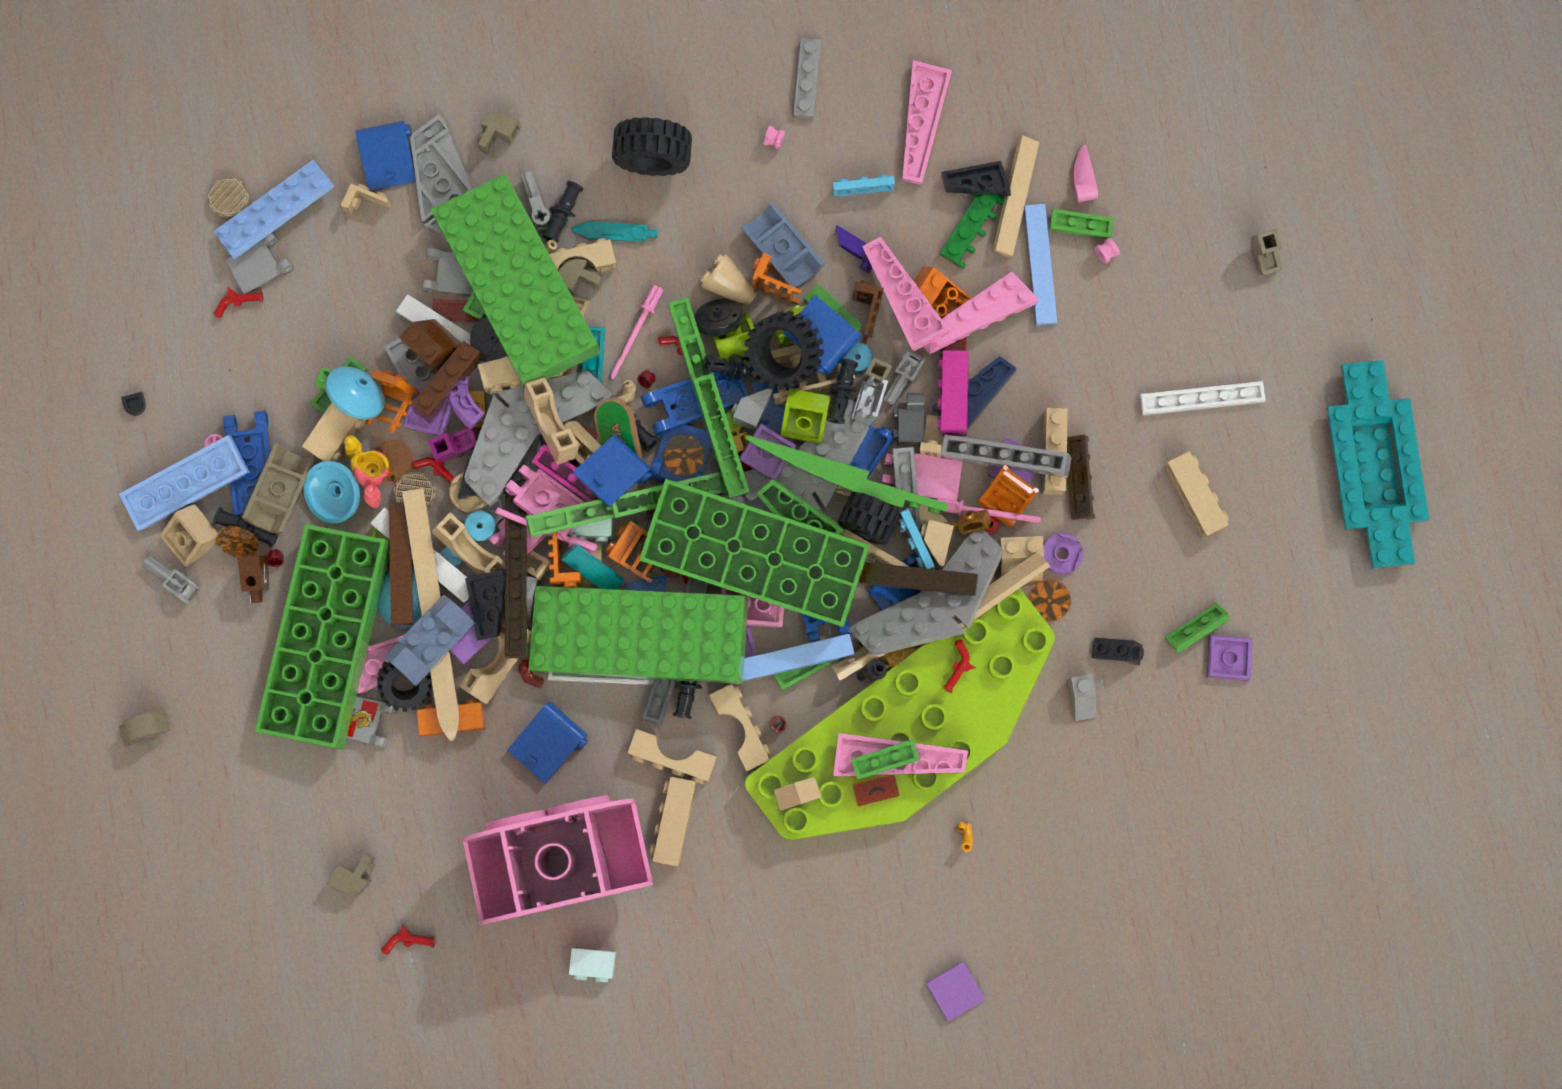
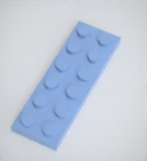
[213,160,335,259]
[119,435,250,531]

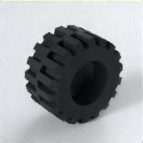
[377,661,432,712]

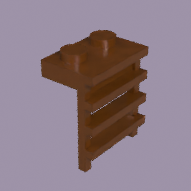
[852,280,884,344]

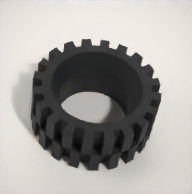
[744,311,824,390]

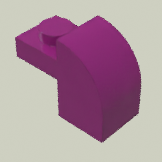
[428,427,477,462]

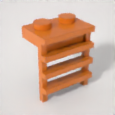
[752,253,801,305]
[365,370,419,433]
[977,465,1039,528]
[605,521,652,583]
[548,531,583,588]

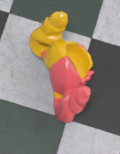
[344,435,390,509]

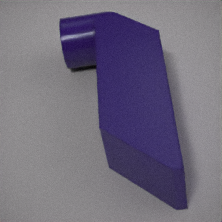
[835,225,872,273]

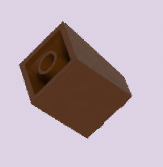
[399,319,461,375]

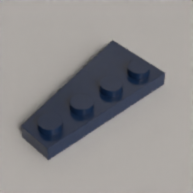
[932,356,1017,430]

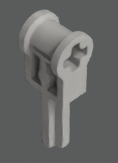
[521,171,551,231]
[884,347,927,405]
[143,556,200,604]

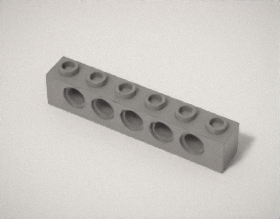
[941,434,1072,478]

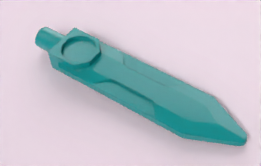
[572,221,658,242]

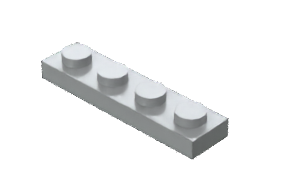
[793,38,821,119]
[892,447,921,532]

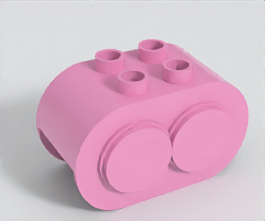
[462,795,653,926]

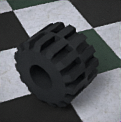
[838,492,900,545]

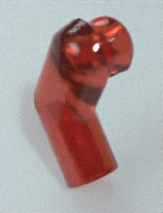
[518,660,544,688]

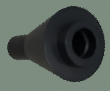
[857,659,887,681]

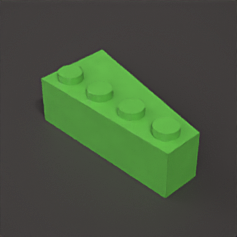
[756,479,845,534]

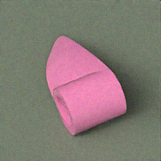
[1074,145,1098,203]

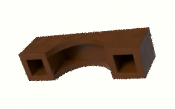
[411,340,482,424]

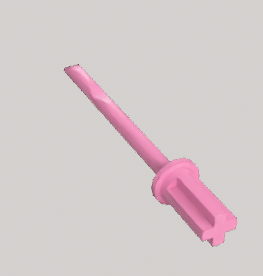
[609,284,664,379]
[937,499,1041,523]
[495,507,597,555]

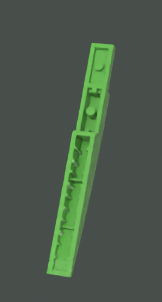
[668,297,750,499]
[746,435,948,515]
[525,472,727,537]

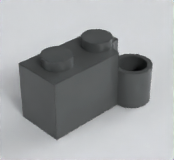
[893,393,924,446]

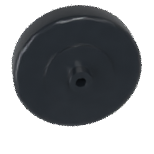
[694,299,744,336]
[470,316,507,363]

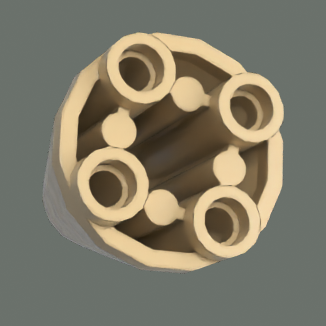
[699,253,757,306]

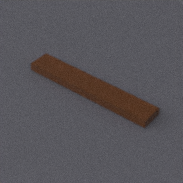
[389,502,413,626]

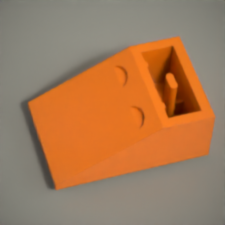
[914,267,972,319]

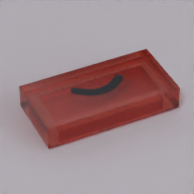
[852,774,900,806]

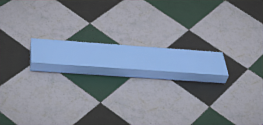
[1024,204,1057,326]
[730,634,854,684]

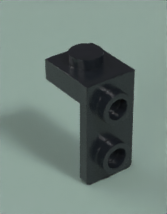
[1092,638,1144,665]

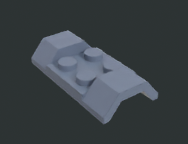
[741,202,824,288]
[384,595,475,686]

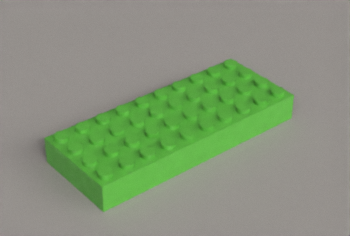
[431,174,600,388]
[639,479,870,627]
[254,524,390,750]
[529,586,749,684]

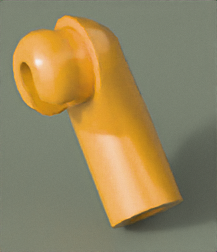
[957,821,973,852]

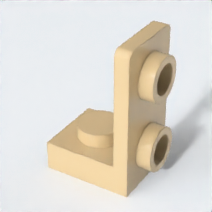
[341,184,391,215]
[920,415,944,458]

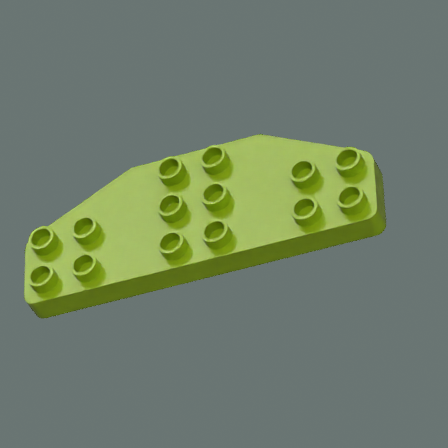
[745,588,1055,840]

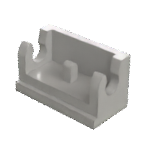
[851,376,888,425]

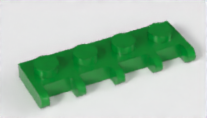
[939,194,1004,269]

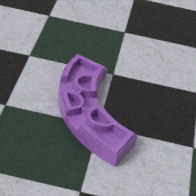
[448,368,485,429]

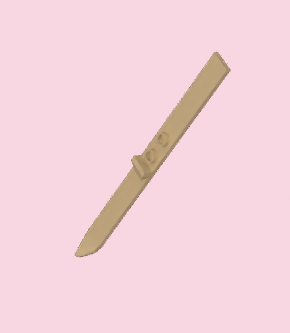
[402,489,459,741]

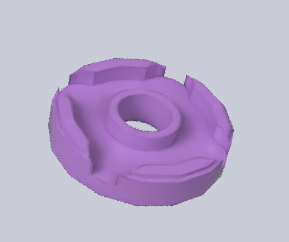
[1043,533,1083,575]

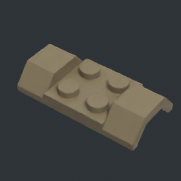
[242,443,315,534]

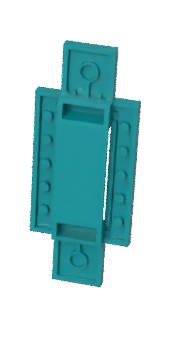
[1326,360,1429,569]

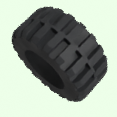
[612,117,692,176]

